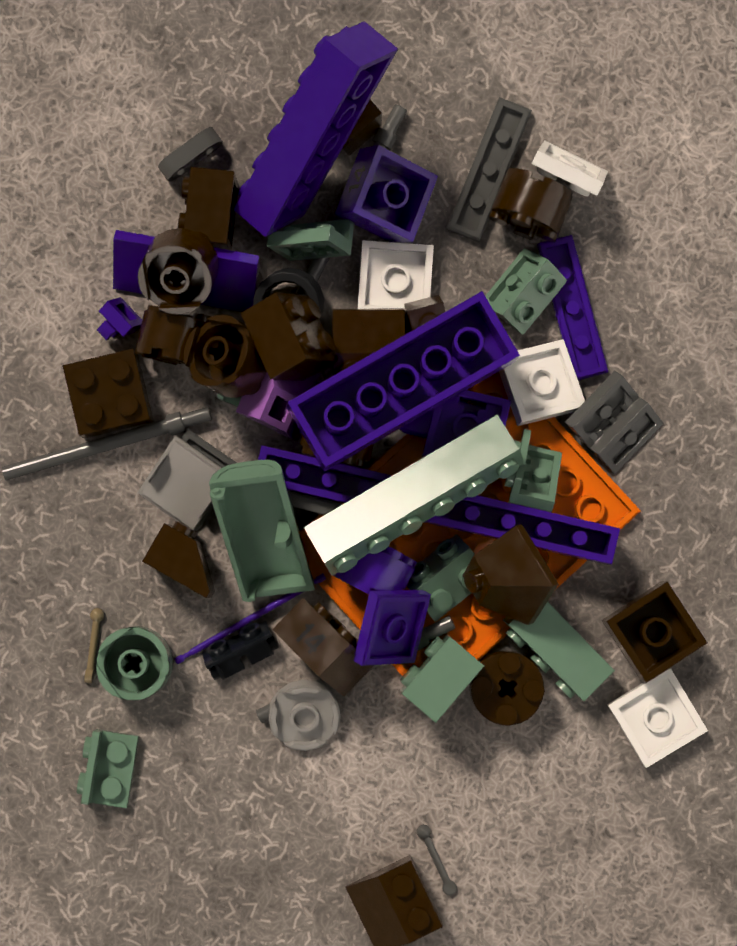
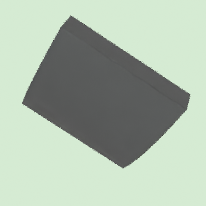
[565,371,664,474]

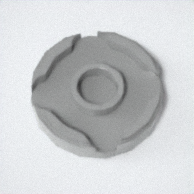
[268,680,341,751]

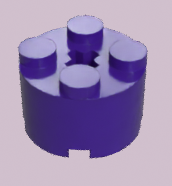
[333,546,417,594]

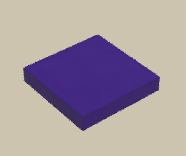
[353,590,431,666]

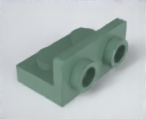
[267,219,354,261]
[485,248,567,334]
[77,729,139,808]

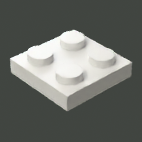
[532,140,608,196]
[358,240,434,316]
[499,339,585,426]
[607,668,708,768]

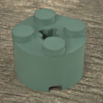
[96,626,173,700]

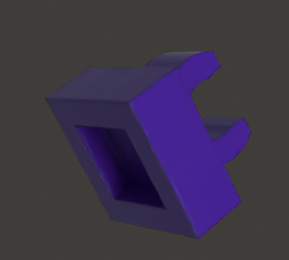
[97,297,142,340]

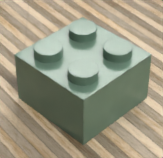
[400,635,484,723]

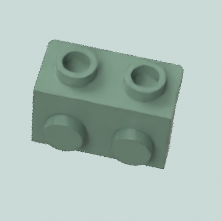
[505,429,562,512]
[407,534,475,622]

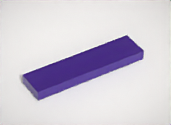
[537,235,608,381]

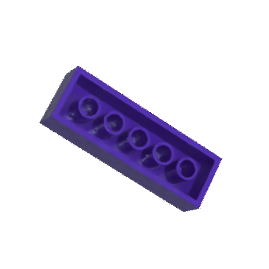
[233,21,398,237]
[287,291,520,472]

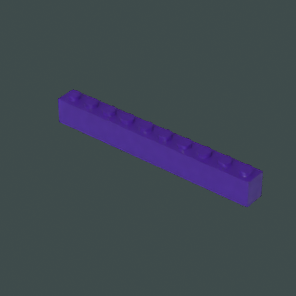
[258,445,620,565]

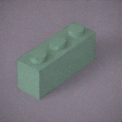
[503,602,615,701]

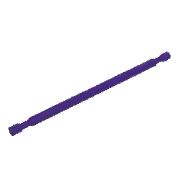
[174,573,326,664]

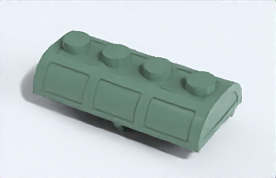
[209,460,315,602]

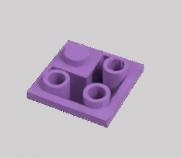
[236,372,321,439]

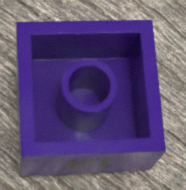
[335,145,438,243]

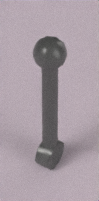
[417,824,457,895]

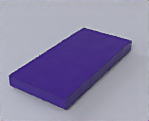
[113,230,260,312]

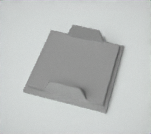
[137,435,221,531]

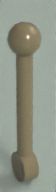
[84,608,104,683]

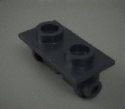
[202,621,279,680]

